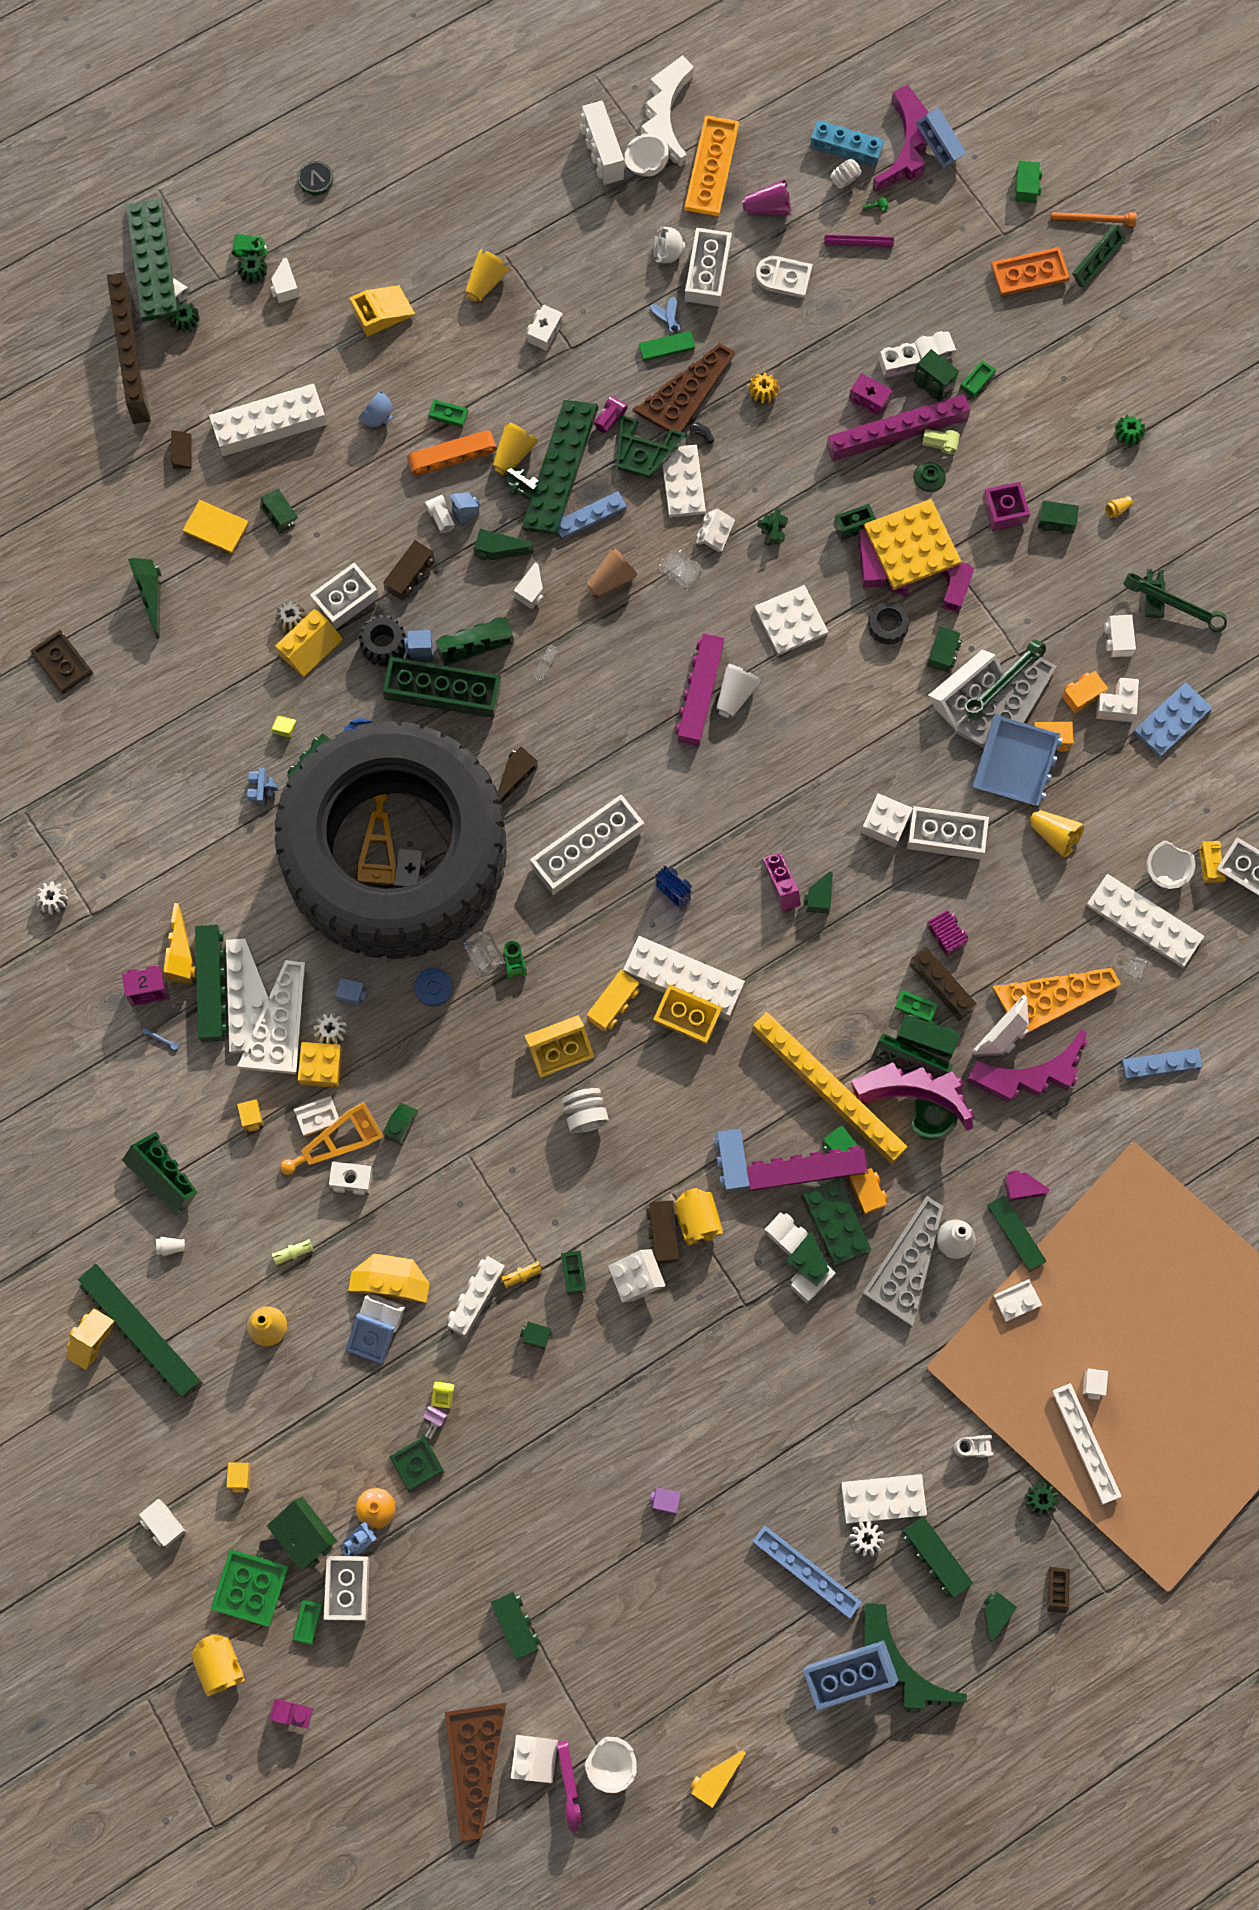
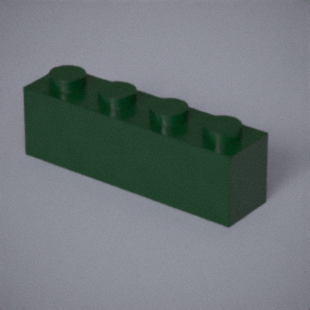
[902,1516,973,1599]

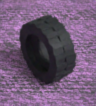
[868,601,910,645]

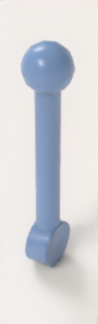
[142,1027,179,1050]

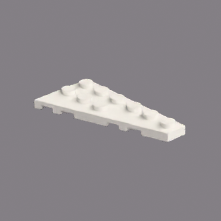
[226,939,268,1053]
[237,960,305,1074]

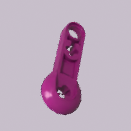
[557,1741,582,1833]

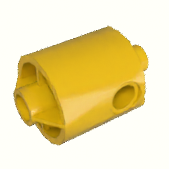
[674,1188,723,1246]
[190,1635,245,1697]

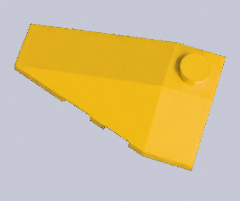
[164,903,196,983]

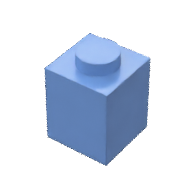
[336,978,367,1006]

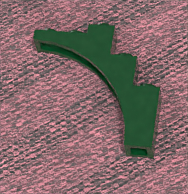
[862,1603,967,1713]

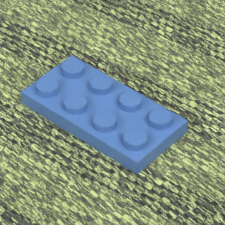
[1133,682,1213,758]

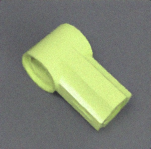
[922,429,960,455]

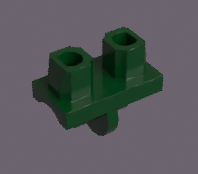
[504,467,539,500]
[757,508,788,546]

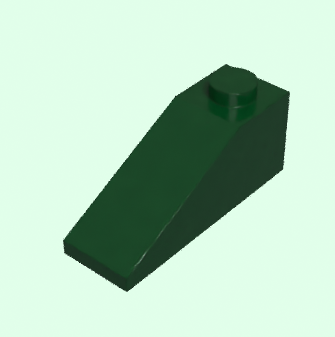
[474,529,534,560]

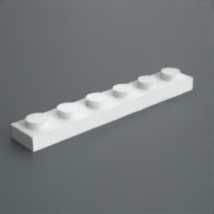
[1051,1383,1122,1505]

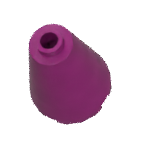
[742,179,791,216]

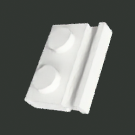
[294,1096,339,1137]
[993,1279,1042,1322]

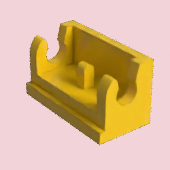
[1199,841,1226,883]

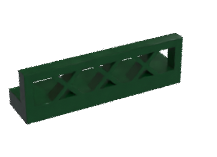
[871,1033,953,1076]

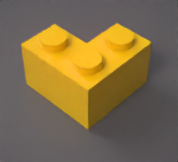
[66,1309,114,1370]

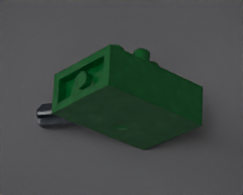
[259,1496,337,1571]

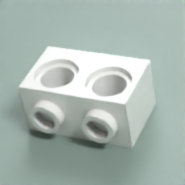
[879,343,920,378]

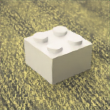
[861,793,913,848]
[608,1249,665,1303]

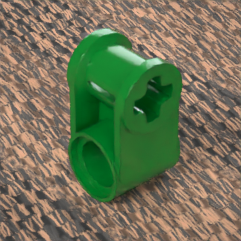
[231,234,268,258]
[504,941,527,980]

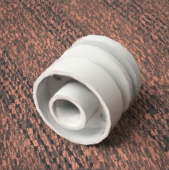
[561,1088,609,1133]

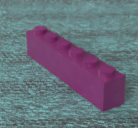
[675,633,725,746]
[747,1146,869,1191]

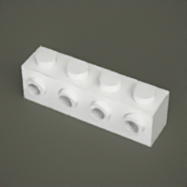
[447,1256,505,1338]

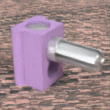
[423,1406,448,1439]

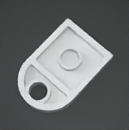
[756,256,813,299]

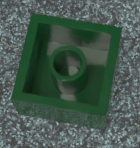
[913,349,959,402]

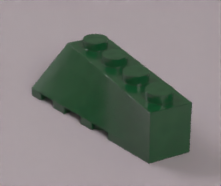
[436,617,514,666]
[122,1132,198,1215]

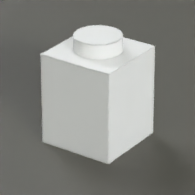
[1082,1369,1108,1400]

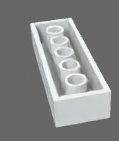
[209,384,327,456]
[530,794,644,895]
[623,936,745,1021]

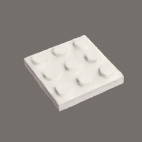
[754,585,828,655]

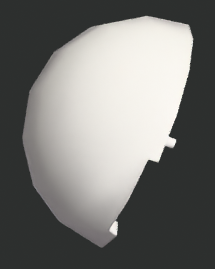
[624,133,669,177]
[1146,841,1195,889]
[585,1737,637,1793]

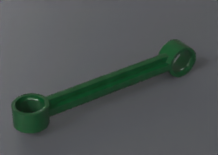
[1123,573,1227,632]
[965,639,1046,720]

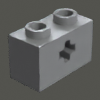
[394,849,426,889]

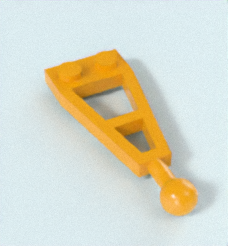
[357,794,396,887]
[280,1102,383,1175]

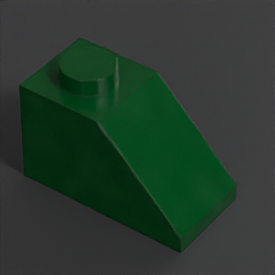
[803,872,833,914]
[382,1102,418,1146]
[983,1592,1017,1641]

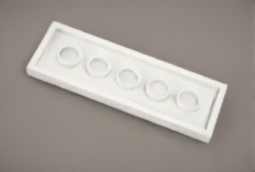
[1086,874,1204,968]

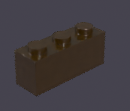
[383,540,434,601]
[646,1200,679,1264]

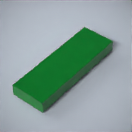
[639,331,695,362]

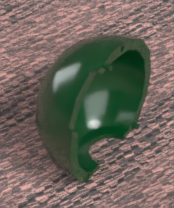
[912,1098,958,1141]

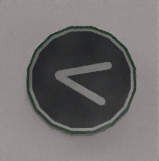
[298,161,333,195]

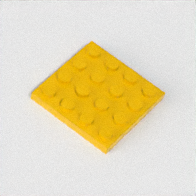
[864,499,962,590]

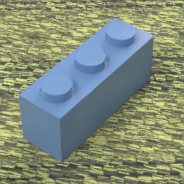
[916,107,966,169]
[714,1129,749,1193]

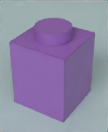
[649,1488,681,1514]

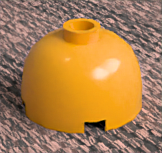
[355,1488,396,1529]

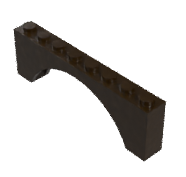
[106,272,151,424]

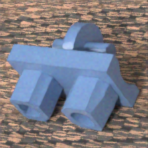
[247,768,279,806]
[340,1522,376,1556]

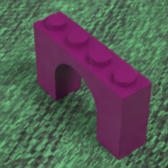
[889,563,974,613]

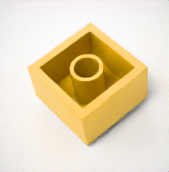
[298,1042,343,1088]

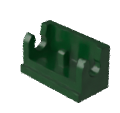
[260,489,298,534]

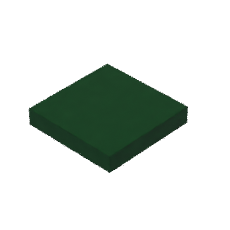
[389,1436,444,1492]

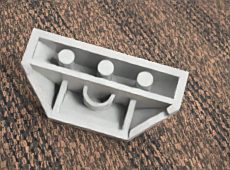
[972,995,1029,1057]

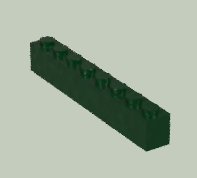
[77,1263,203,1399]

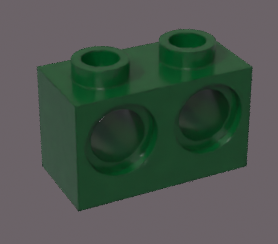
[561,1250,586,1296]

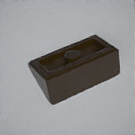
[171,430,192,469]

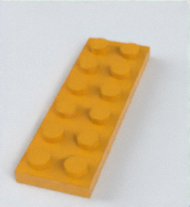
[685,115,739,217]

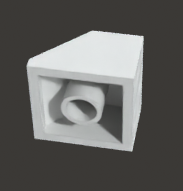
[511,1735,558,1783]

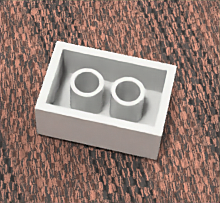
[310,563,379,629]
[324,1556,370,1621]

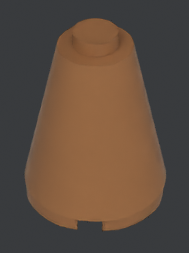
[586,548,638,598]

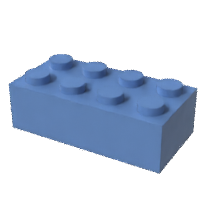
[803,1641,898,1710]

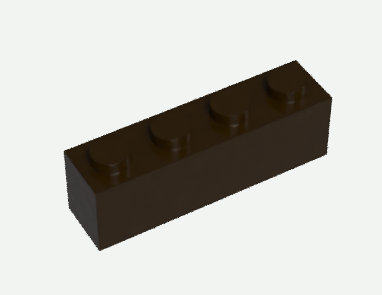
[909,946,977,1021]

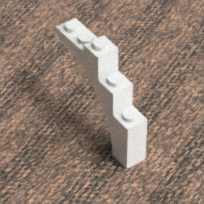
[641,56,694,168]

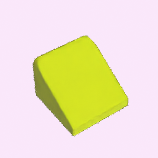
[272,716,296,738]
[431,1382,454,1409]

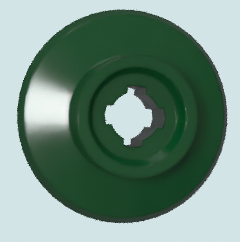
[913,462,946,492]

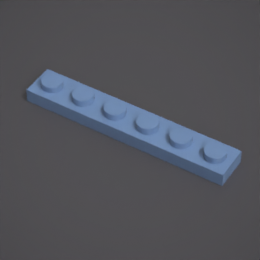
[752,1525,862,1619]

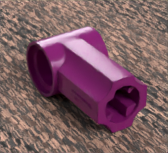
[594,396,628,433]

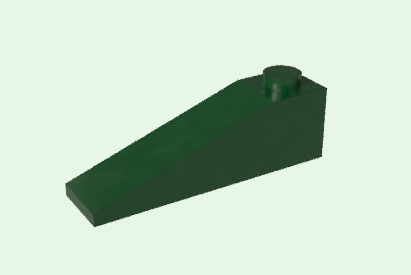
[128,558,162,638]

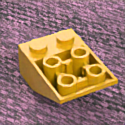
[349,285,415,337]

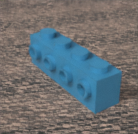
[810,120,884,167]

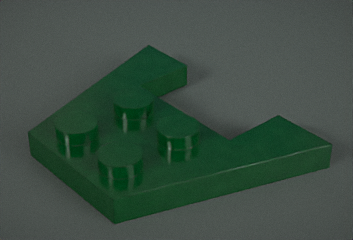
[616,415,688,479]

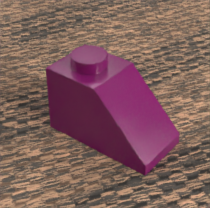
[1003,1170,1049,1202]

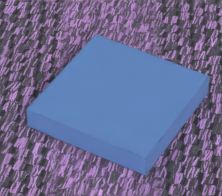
[345,1313,395,1364]

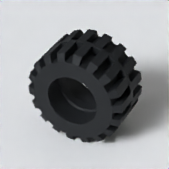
[359,615,406,667]

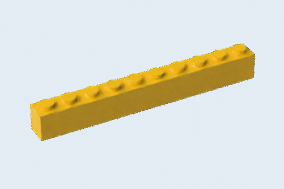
[752,1012,907,1165]

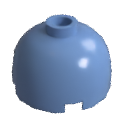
[358,391,392,428]

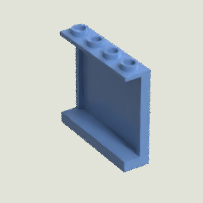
[972,714,1063,806]

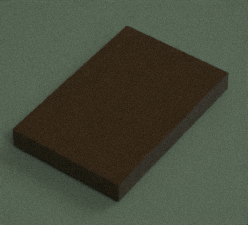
[30,629,93,694]

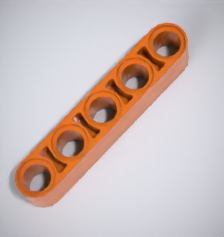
[407,430,497,476]

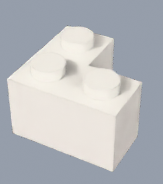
[1096,678,1139,722]

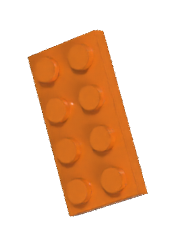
[991,247,1070,296]

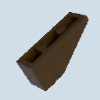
[498,746,538,804]

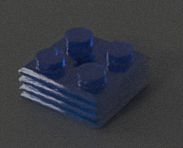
[655,866,692,909]

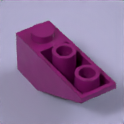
[763,852,801,911]

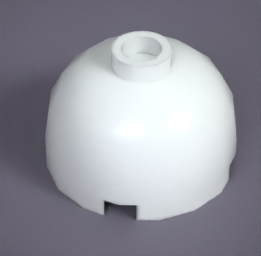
[653,226,685,263]

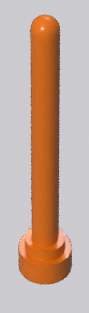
[1050,212,1136,227]

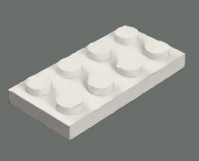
[662,445,706,518]
[841,1474,927,1524]

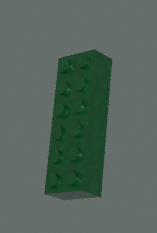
[383,657,501,718]

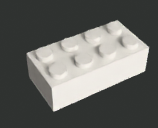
[580,101,624,185]
[685,228,732,307]
[907,806,989,860]

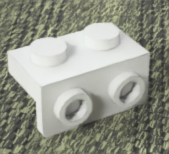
[696,509,735,552]

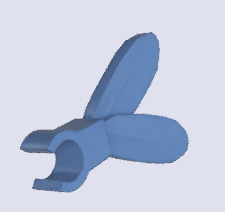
[650,297,680,335]

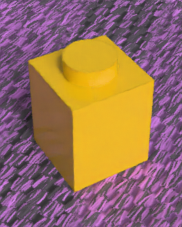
[237,1099,264,1132]
[227,1463,251,1493]

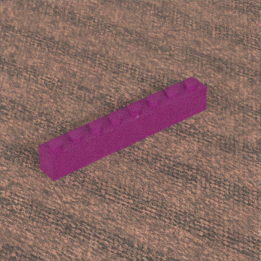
[826,395,971,461]

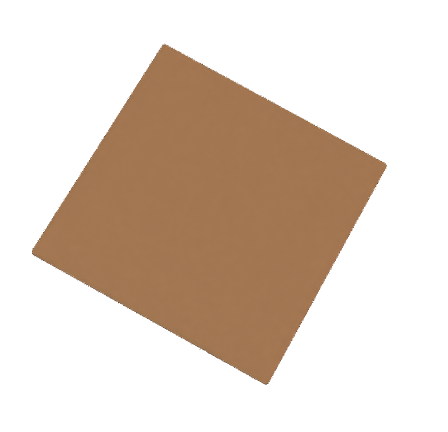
[927,1142,1259,1592]

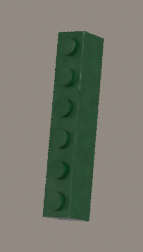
[195,925,227,1042]

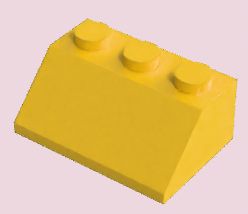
[275,609,343,678]
[653,984,722,1045]
[524,1015,594,1078]

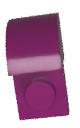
[269,1698,314,1729]

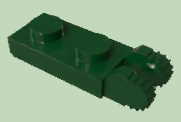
[1145,568,1165,618]

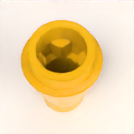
[1105,496,1133,518]

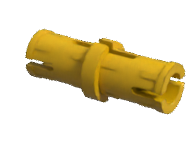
[501,1261,543,1289]

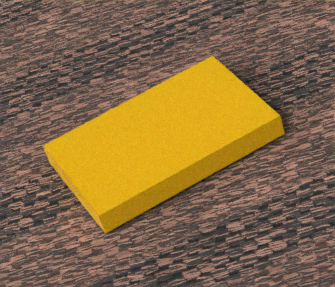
[183,500,249,554]

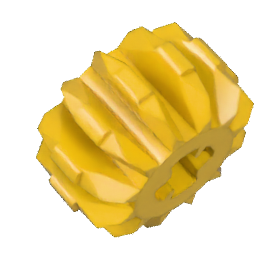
[748,372,779,404]

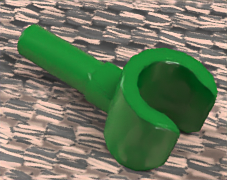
[863,197,889,211]

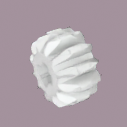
[830,159,861,189]
[35,881,68,915]
[314,1013,347,1044]
[849,1521,884,1557]

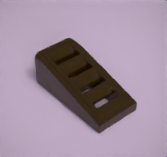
[1047,1567,1070,1613]

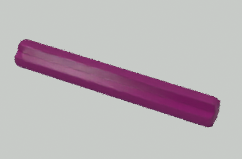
[824,234,894,247]

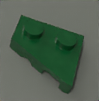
[786,1232,829,1287]

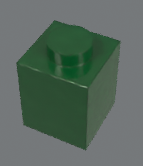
[520,1321,551,1350]

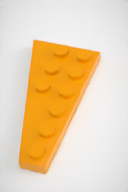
[992,968,1121,1034]

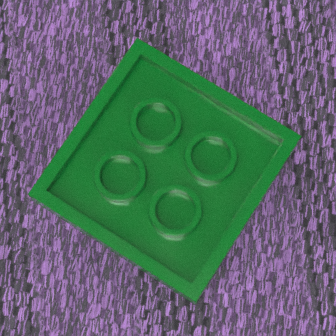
[211,1549,289,1627]

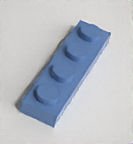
[558,491,627,540]
[1122,1048,1203,1080]

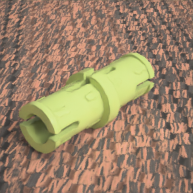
[272,1239,314,1266]

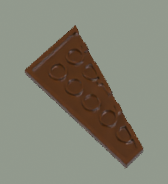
[632,343,735,432]
[445,1703,506,1841]

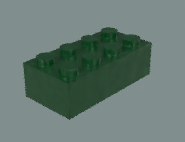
[801,1178,871,1269]

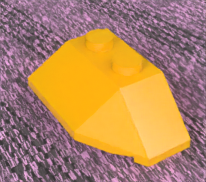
[348,1254,430,1303]

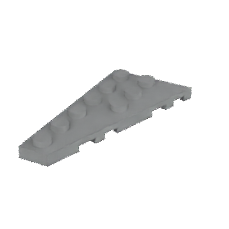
[862,1196,943,1327]

